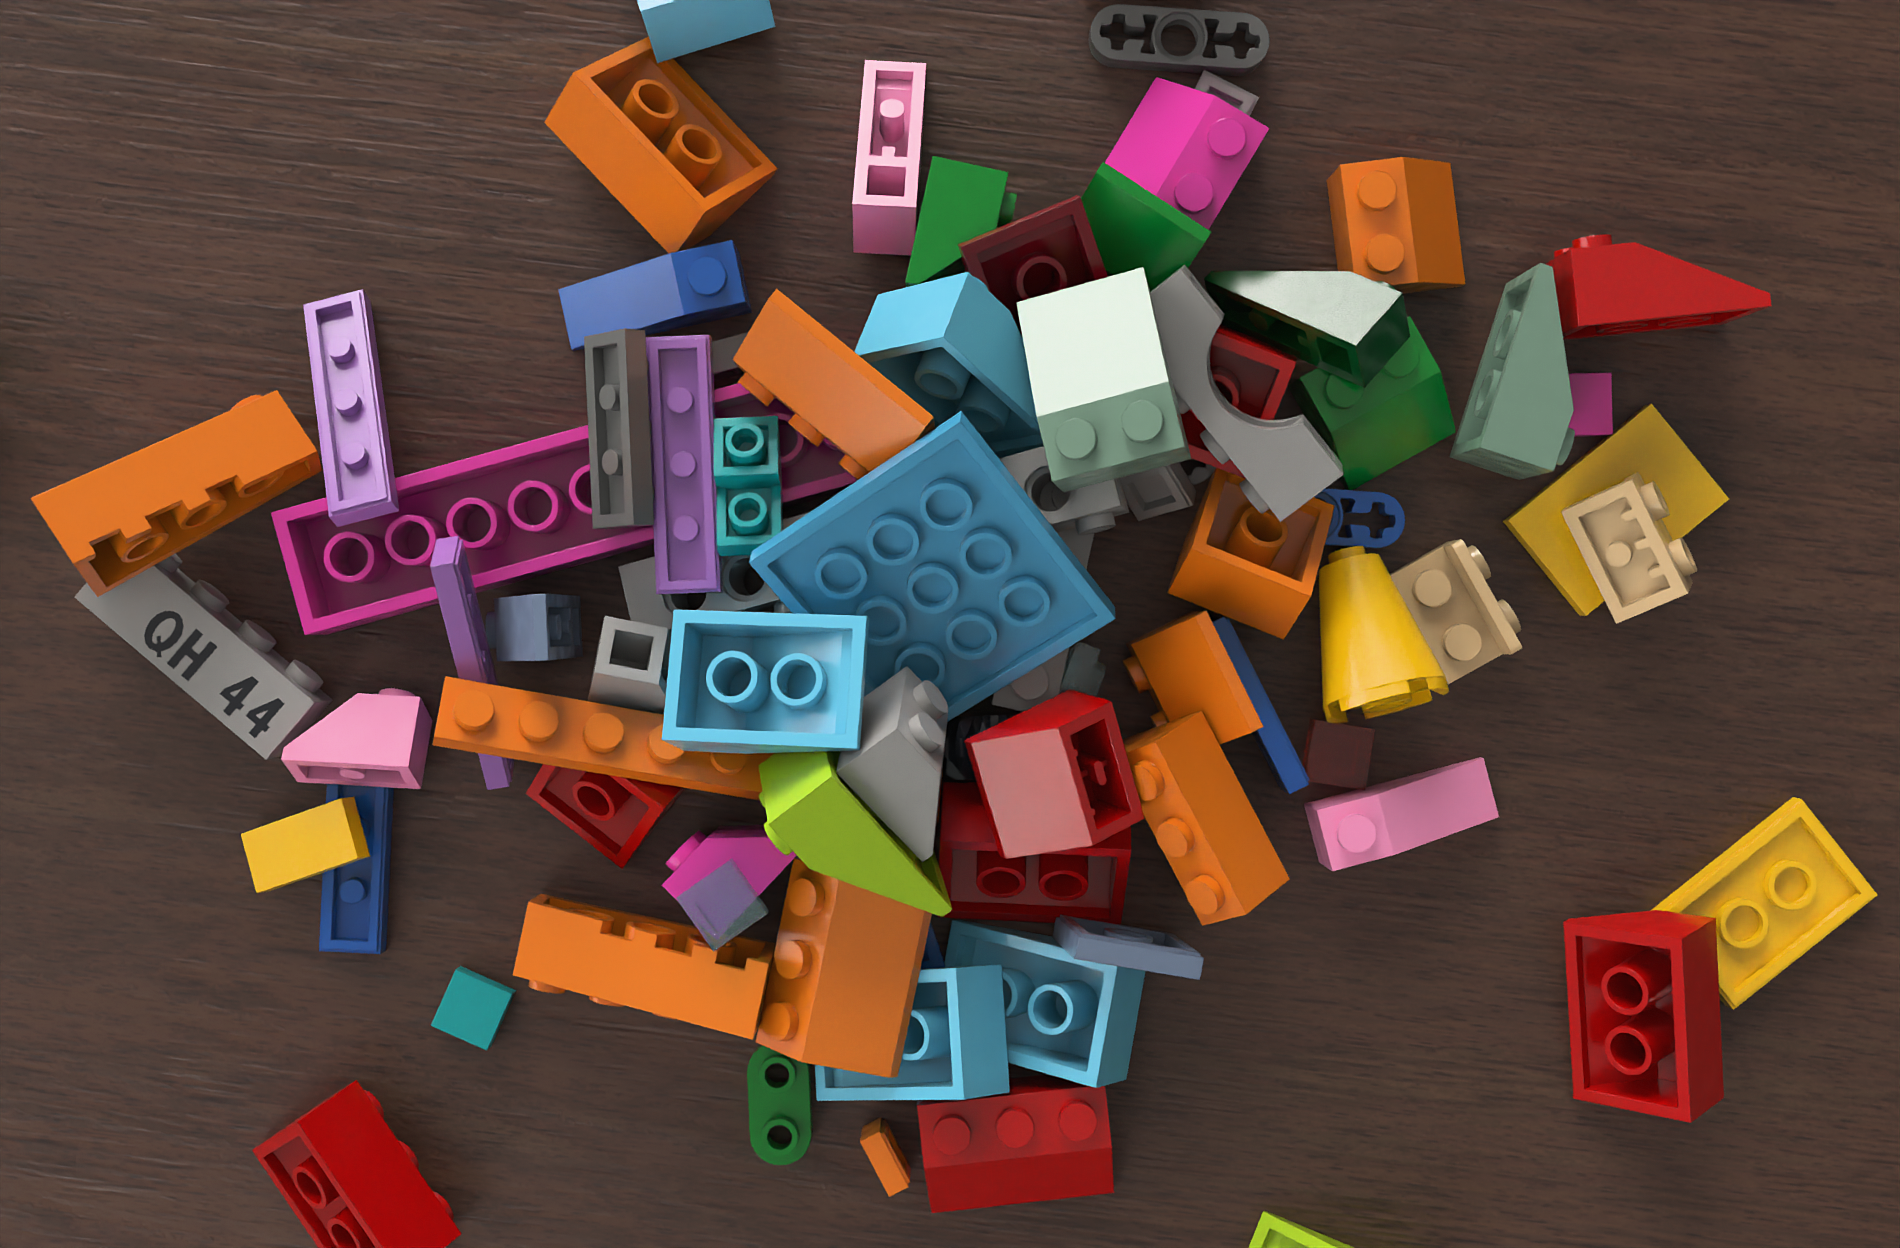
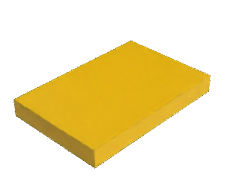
[1503,403,1729,616]
[1650,797,1878,1010]

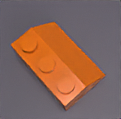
[544,37,778,253]
[733,289,935,480]
[1123,710,1290,926]
[756,858,932,1078]

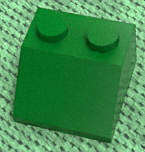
[905,156,1017,287]
[1081,162,1211,292]
[1288,316,1456,490]

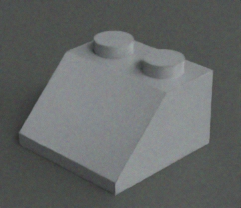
[836,666,949,862]

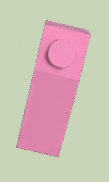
[852,60,926,256]
[1304,757,1499,871]

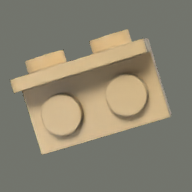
[1561,472,1697,624]
[1390,539,1522,684]

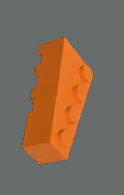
[31,390,323,597]
[513,894,776,1040]

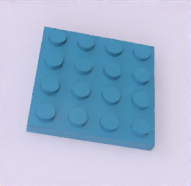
[749,411,1116,722]

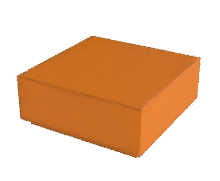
[860,1117,911,1197]

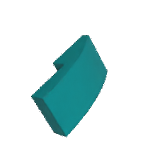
[714,416,783,556]

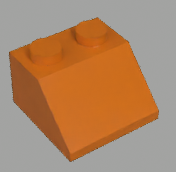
[1327,157,1465,294]
[1168,467,1335,640]
[1123,611,1264,745]

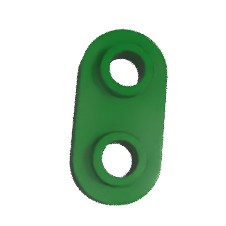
[747,1044,813,1165]

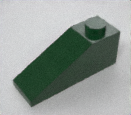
[1204,271,1410,388]

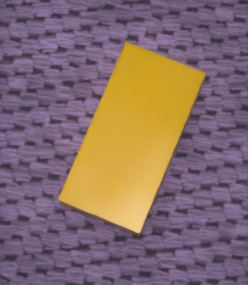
[241,797,370,893]

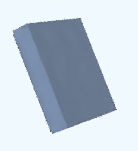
[1052,914,1204,980]

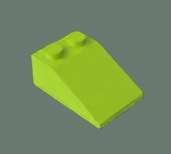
[758,751,953,917]

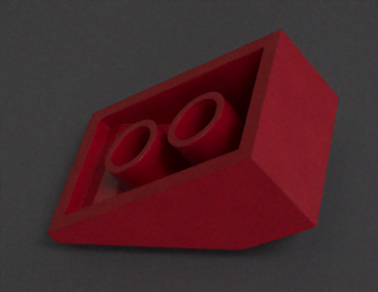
[958,195,1108,338]

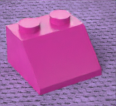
[1105,77,1269,230]
[661,825,797,939]

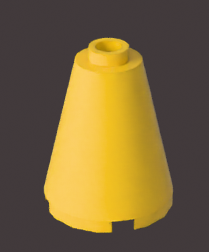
[1319,546,1449,723]

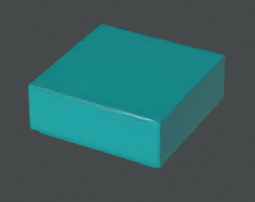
[431,966,516,1050]

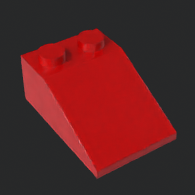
[1546,234,1772,341]

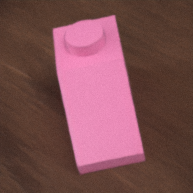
[281,688,432,789]

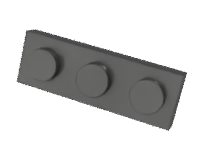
[584,328,654,529]

